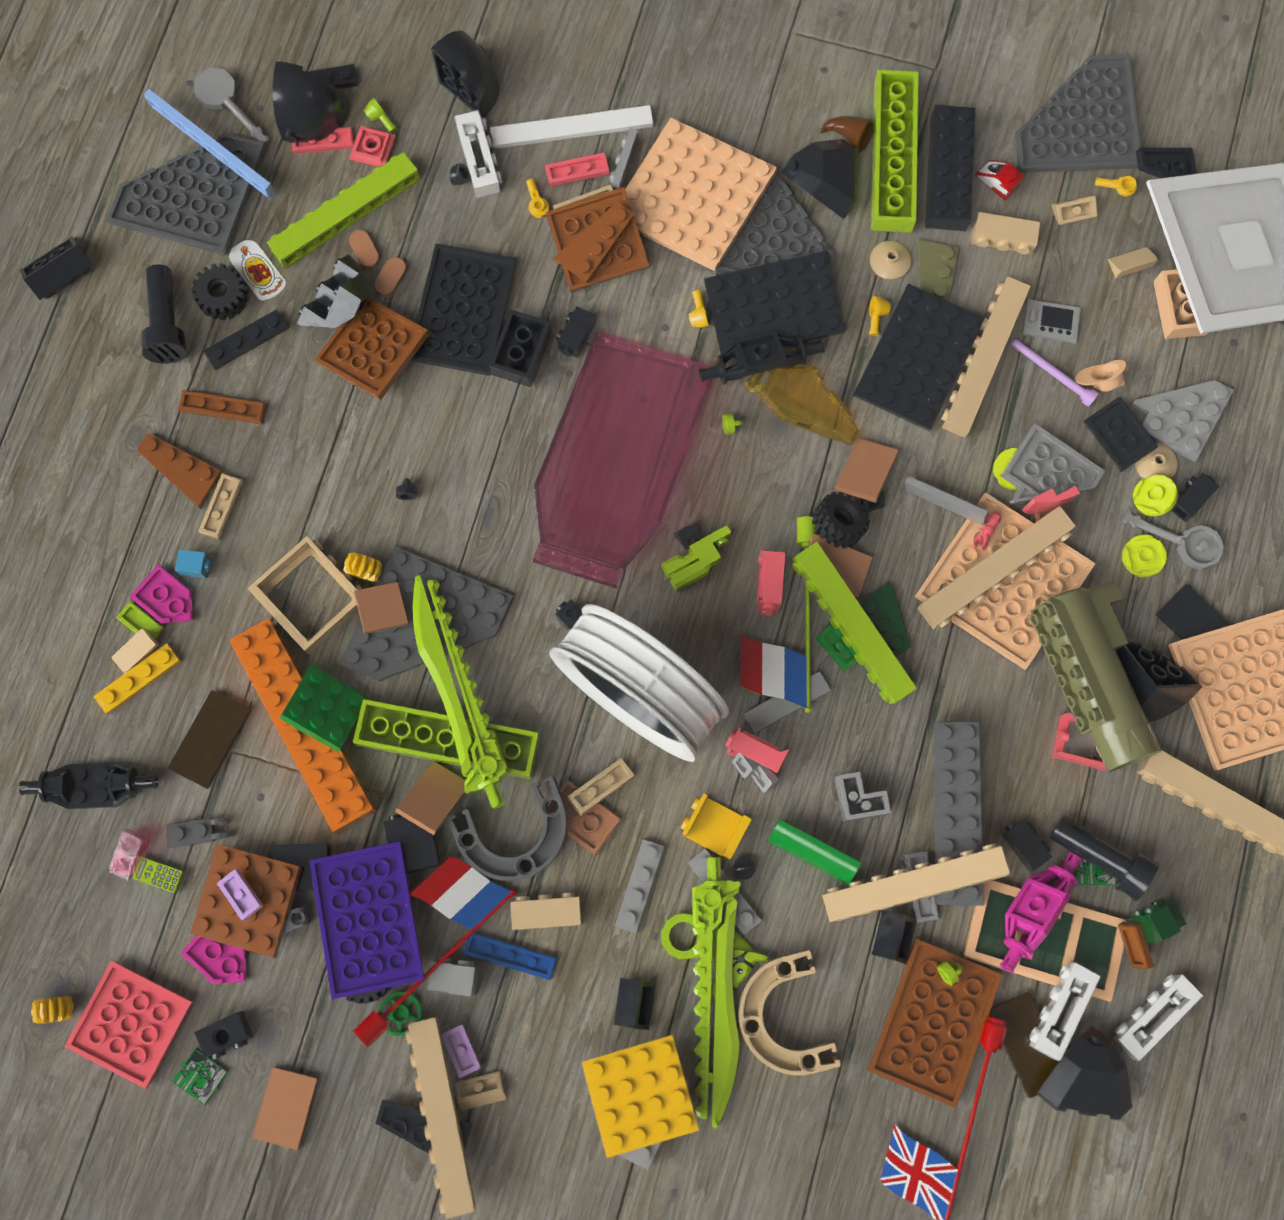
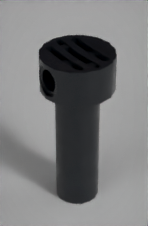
[141,264,186,364]
[1049,815,1160,902]

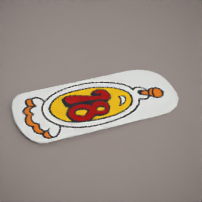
[229,240,286,300]

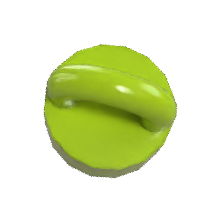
[722,413,743,435]
[937,962,963,986]

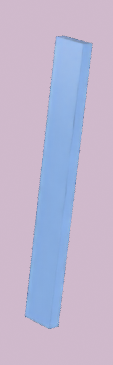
[144,89,275,199]

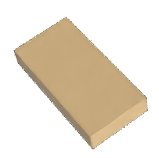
[111,628,159,674]

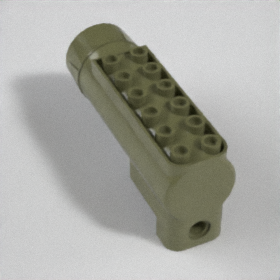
[1030,582,1161,772]

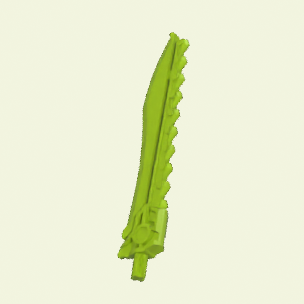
[413,575,509,809]
[692,857,741,1129]

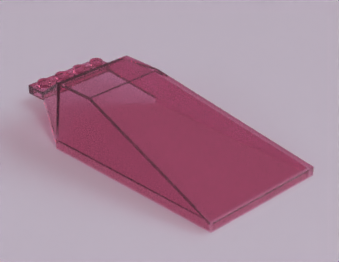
[533,332,712,589]

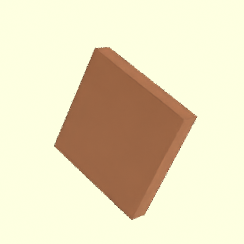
[354,582,408,634]

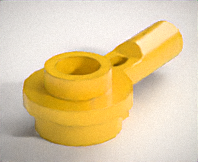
[1095,176,1137,196]
[527,179,549,218]

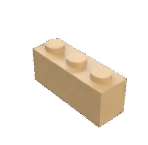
[971,212,1040,254]
[511,893,582,930]

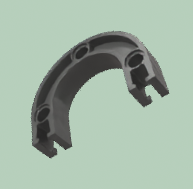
[447,776,568,881]

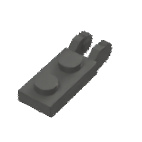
[166,818,231,848]

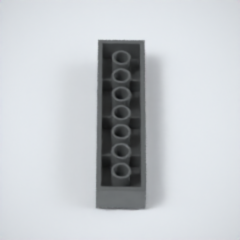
[934,722,984,906]

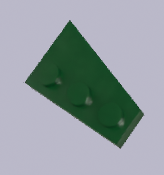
[859,582,911,657]

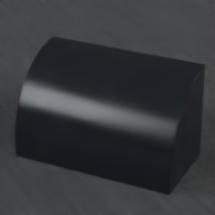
[871,910,917,964]
[614,978,656,1030]

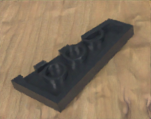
[375,1099,473,1154]

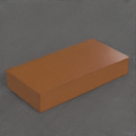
[1118,922,1154,969]

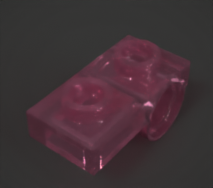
[107,829,149,880]

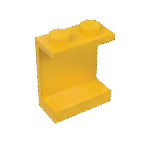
[681,794,752,861]

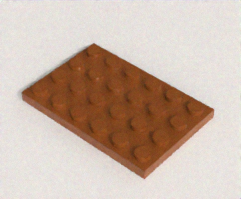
[867,939,1003,1108]

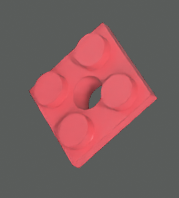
[349,126,396,167]

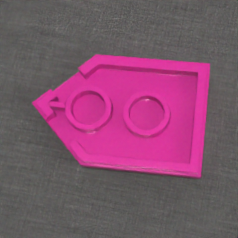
[129,564,193,624]
[180,936,246,984]

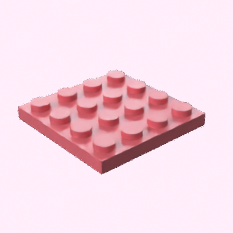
[65,961,194,1089]

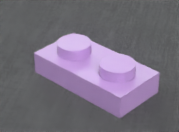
[217,869,263,921]
[441,1024,481,1078]

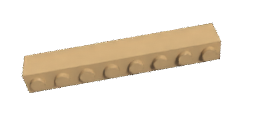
[941,276,1030,438]
[918,506,1076,630]
[1137,750,1284,860]
[822,844,1011,923]
[405,1017,477,1219]

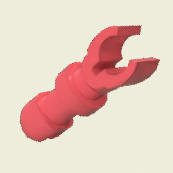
[973,512,1001,551]

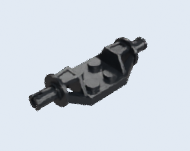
[698,331,825,385]
[19,762,159,810]

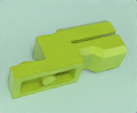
[661,525,731,592]

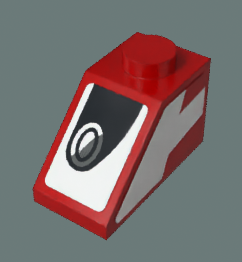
[975,160,1024,201]

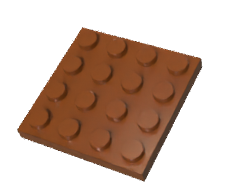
[546,187,649,292]
[314,298,430,400]
[190,844,302,958]

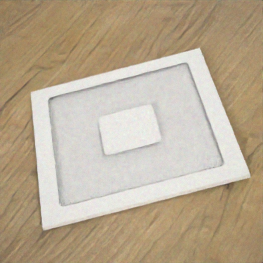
[1146,163,1284,334]

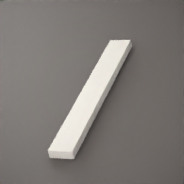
[490,105,653,149]

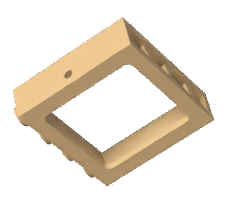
[247,536,362,655]

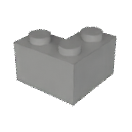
[835,772,891,822]
[427,957,480,996]

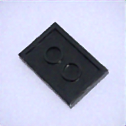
[1084,396,1158,473]

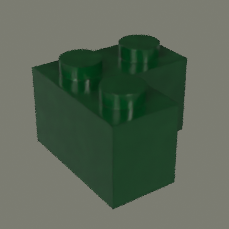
[1126,898,1186,944]

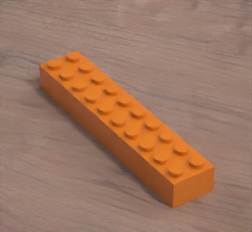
[229,618,377,834]

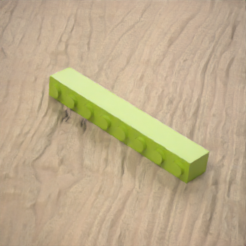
[267,152,420,269]
[792,542,917,704]

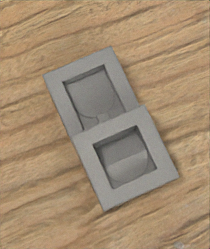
[732,753,779,794]

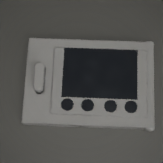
[1022,299,1081,344]

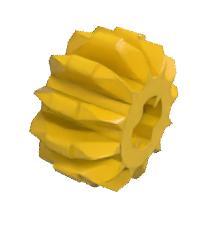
[344,552,383,582]
[31,995,74,1024]

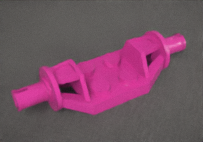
[1000,852,1082,973]

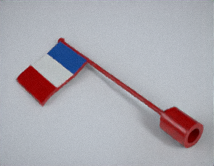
[352,857,517,1048]

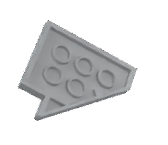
[1131,380,1234,462]
[1001,423,1105,504]

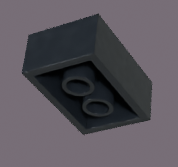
[489,309,552,387]

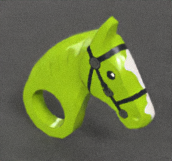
[661,914,769,1000]

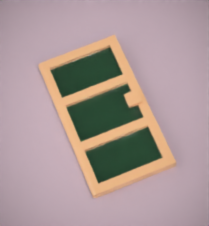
[963,880,1127,1002]

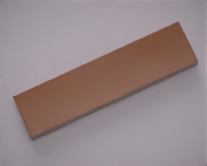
[178,390,267,425]

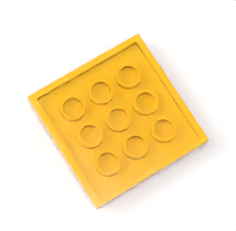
[582,1035,699,1158]

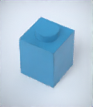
[175,550,212,579]

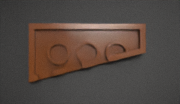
[553,202,635,283]
[137,433,222,509]

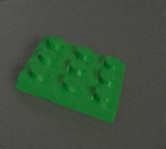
[279,664,369,752]

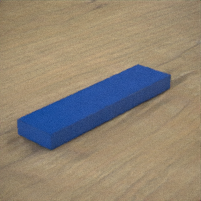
[463,933,557,980]

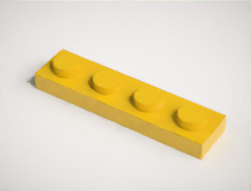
[94,643,181,715]

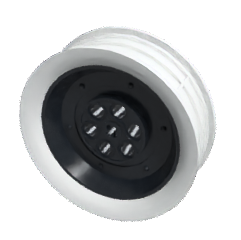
[549,604,729,762]

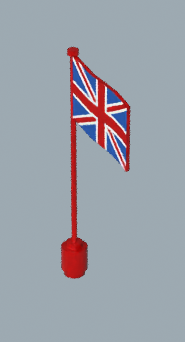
[880,1016,1007,1220]

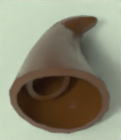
[820,116,873,152]

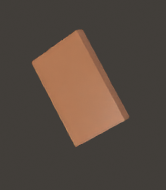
[835,438,899,503]
[798,534,873,598]
[396,761,466,835]
[541,779,621,856]
[252,1067,319,1150]

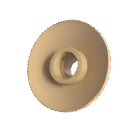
[870,241,911,280]
[1134,443,1178,479]

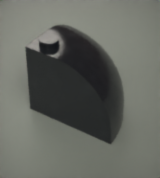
[431,30,499,118]
[273,61,350,143]
[1116,640,1202,723]

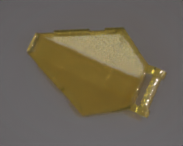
[744,366,862,446]

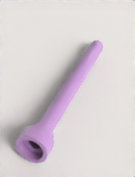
[1011,339,1099,407]

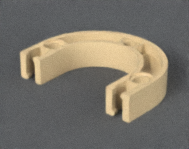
[738,950,841,1075]

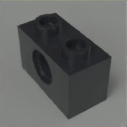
[194,1011,253,1060]

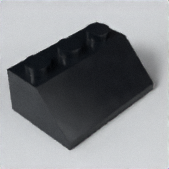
[20,237,93,300]

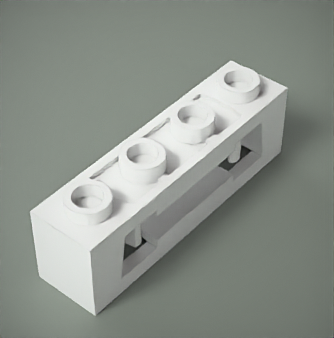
[455,110,502,198]
[1029,962,1101,1061]
[1112,974,1203,1061]

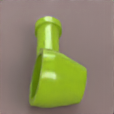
[364,98,398,134]

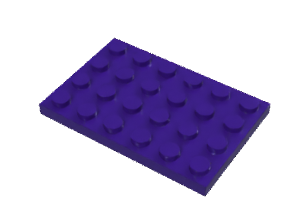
[309,841,425,999]

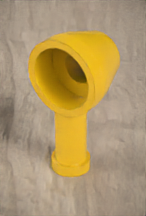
[689,290,709,328]
[869,296,891,336]

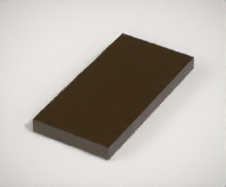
[167,690,252,789]
[989,991,1059,1099]

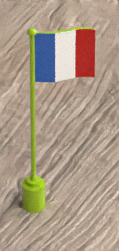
[740,516,818,713]

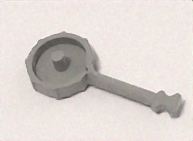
[194,68,269,145]
[1123,510,1224,571]

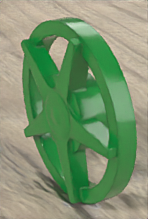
[379,992,422,1036]

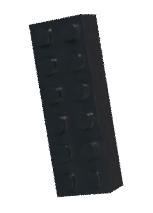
[925,105,976,231]

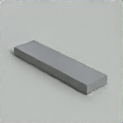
[905,476,988,526]
[743,671,831,734]

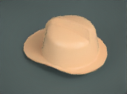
[1075,360,1126,392]

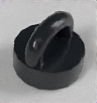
[450,163,470,186]
[396,478,417,500]
[733,857,755,880]

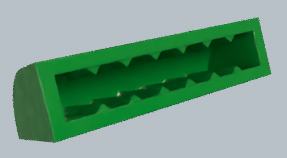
[766,819,861,885]

